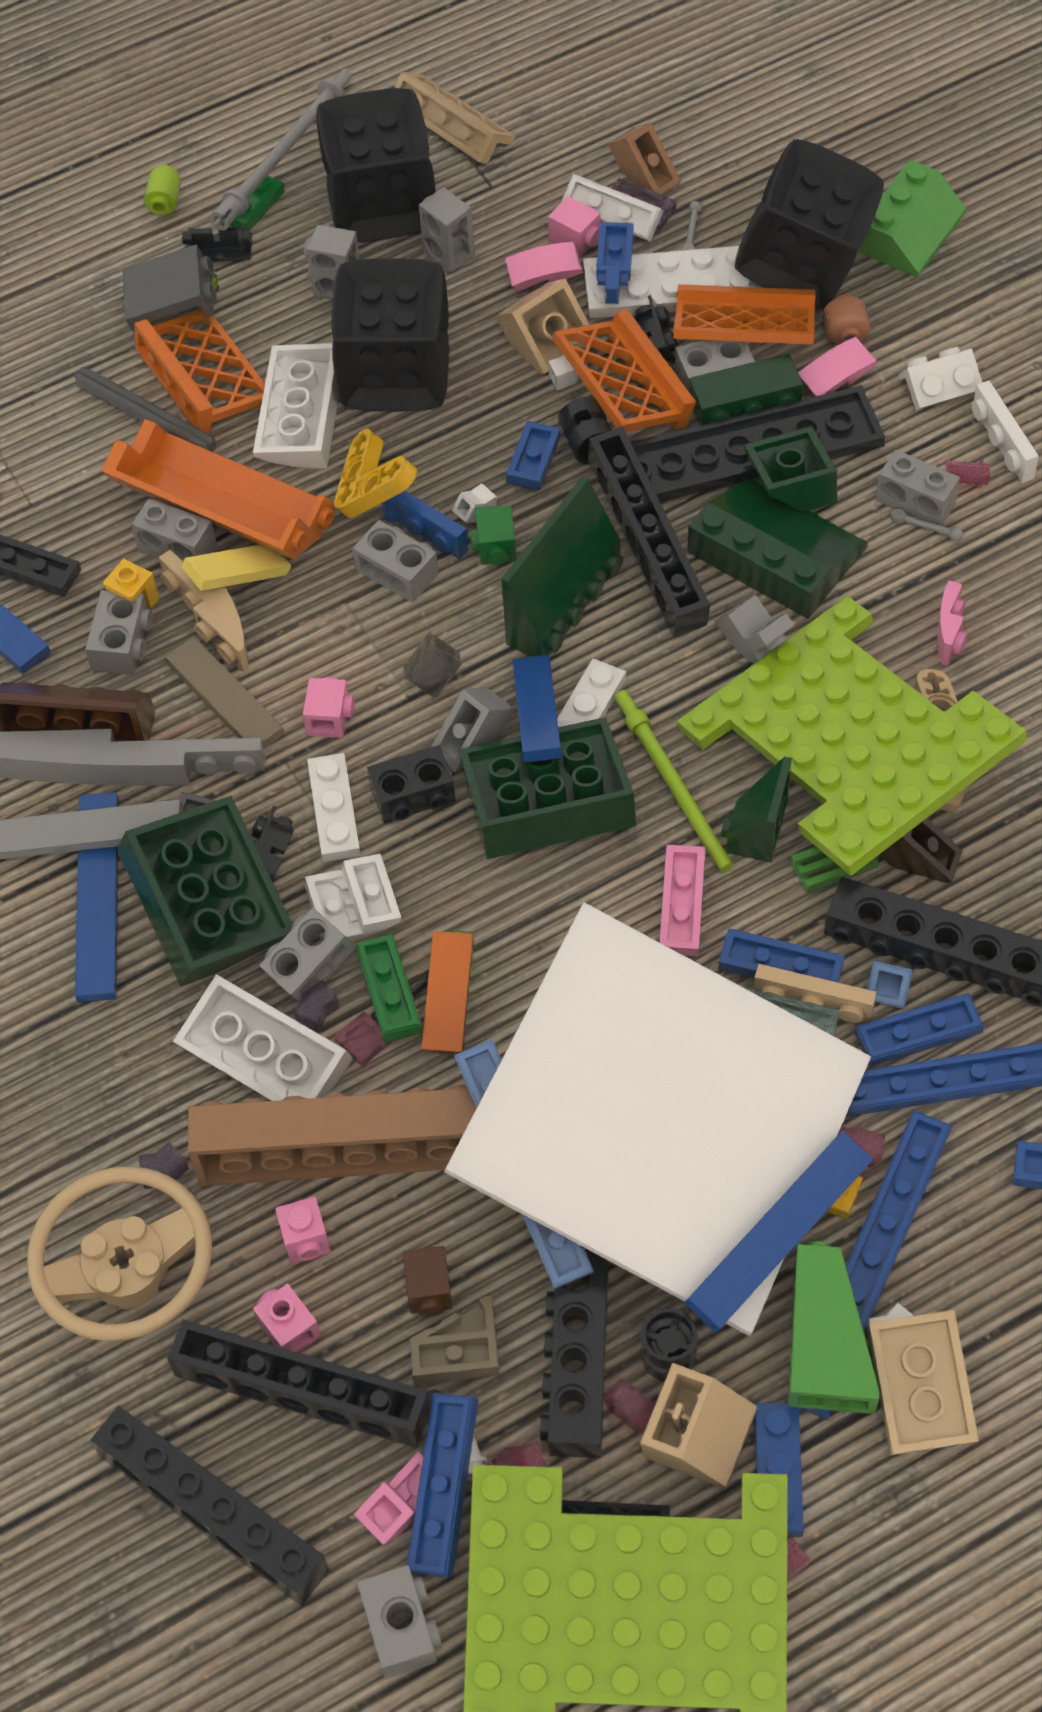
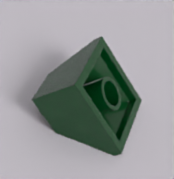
[744,426,837,512]
[721,756,792,863]

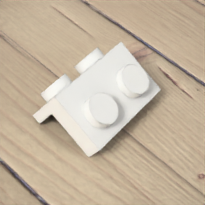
[898,347,982,411]

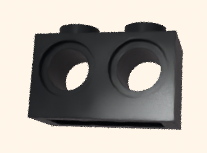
[367,745,456,823]

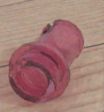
[946,459,991,488]

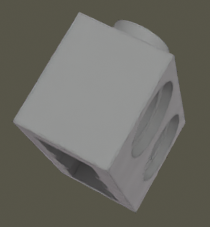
[419,187,475,273]
[304,224,360,300]
[675,340,755,391]
[876,449,960,526]
[131,498,217,561]
[352,520,439,603]
[85,590,153,675]
[259,907,357,1006]

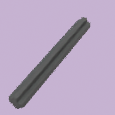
[74,367,216,452]

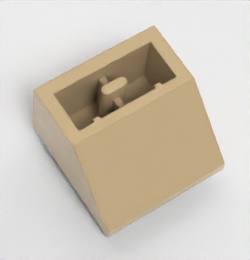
[640,1363,757,1489]

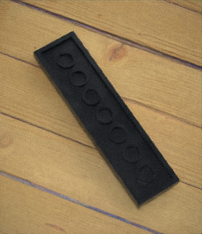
[631,385,885,502]

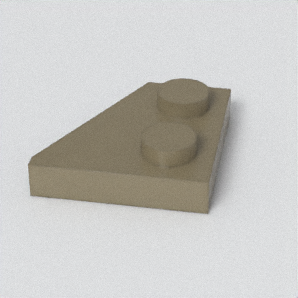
[410,1295,500,1385]

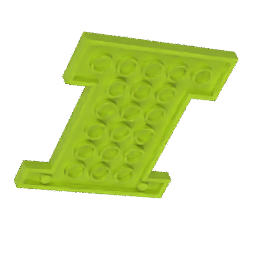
[677,595,1028,876]
[463,1465,788,1712]

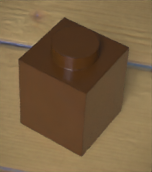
[402,1246,453,1317]

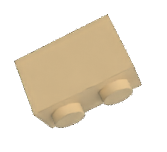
[495,278,596,374]

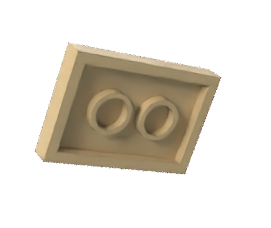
[867,1310,979,1455]

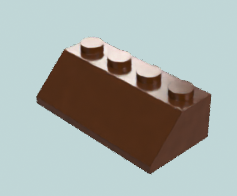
[0,682,155,741]

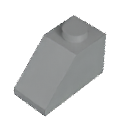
[431,687,514,773]

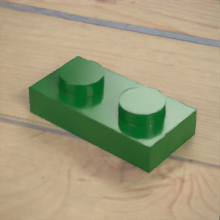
[220,176,285,230]

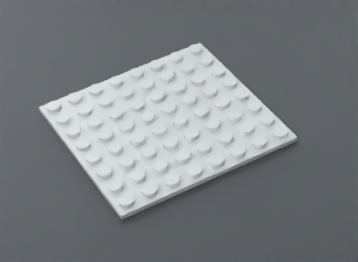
[444,902,871,1336]

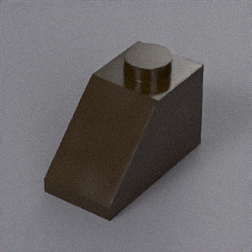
[879,818,963,883]

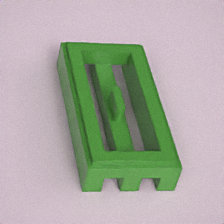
[791,847,878,893]

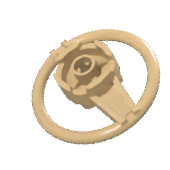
[27,1166,212,1341]

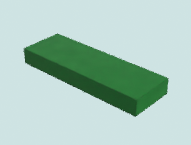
[355,934,423,1043]

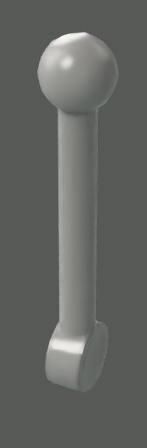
[681,201,702,251]
[891,508,963,541]

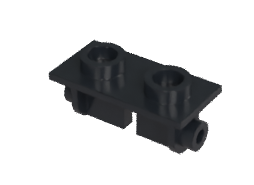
[182,226,252,261]
[633,295,679,364]
[250,805,294,883]

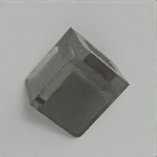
[404,632,462,697]

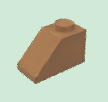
[607,122,681,198]

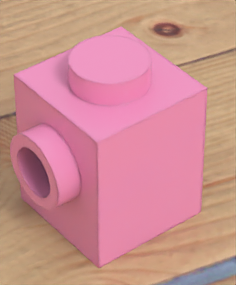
[548,196,600,257]
[303,677,355,738]
[275,1196,331,1264]
[253,1283,321,1353]

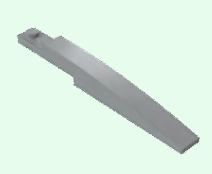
[0,729,266,786]

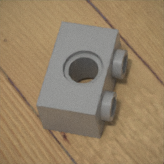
[357,1565,442,1680]

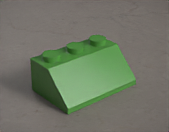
[858,159,966,278]

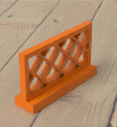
[673,284,816,345]
[134,309,265,433]
[552,310,696,432]

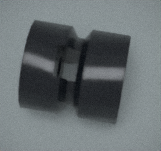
[558,397,613,464]
[641,1308,698,1381]

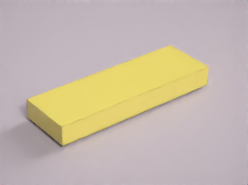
[181,545,291,591]

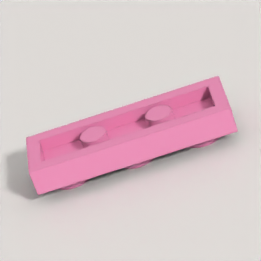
[660,845,705,956]

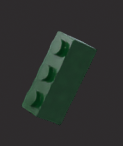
[689,354,803,425]

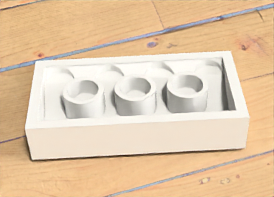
[253,343,339,469]
[173,974,353,1101]

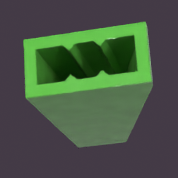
[788,1241,879,1414]

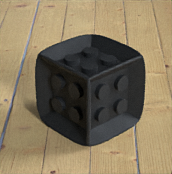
[316,88,436,242]
[735,139,884,309]
[331,259,449,411]

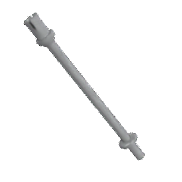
[209,68,352,231]

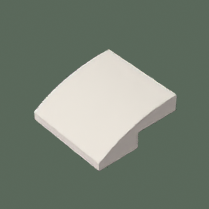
[304,854,401,942]

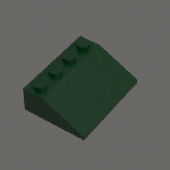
[501,476,623,657]
[687,479,868,619]
[459,717,637,859]
[117,796,293,987]

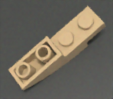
[159,550,249,673]

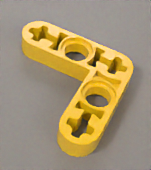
[334,428,417,519]

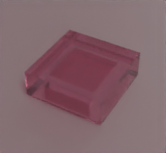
[334,1011,392,1067]

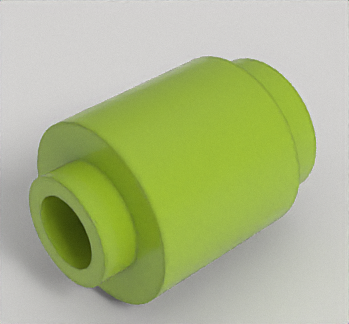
[144,165,181,215]

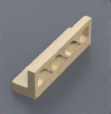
[394,71,515,164]

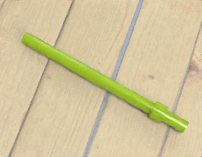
[614,690,734,873]

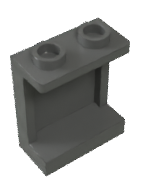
[122,245,217,333]

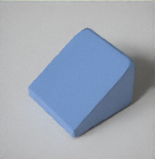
[867,960,914,1009]

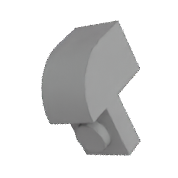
[715,595,794,664]

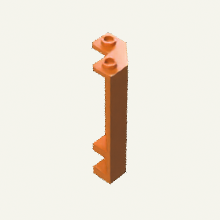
[101,419,335,560]

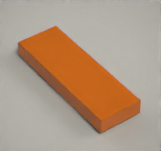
[422,931,474,1054]

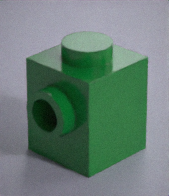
[470,505,516,565]

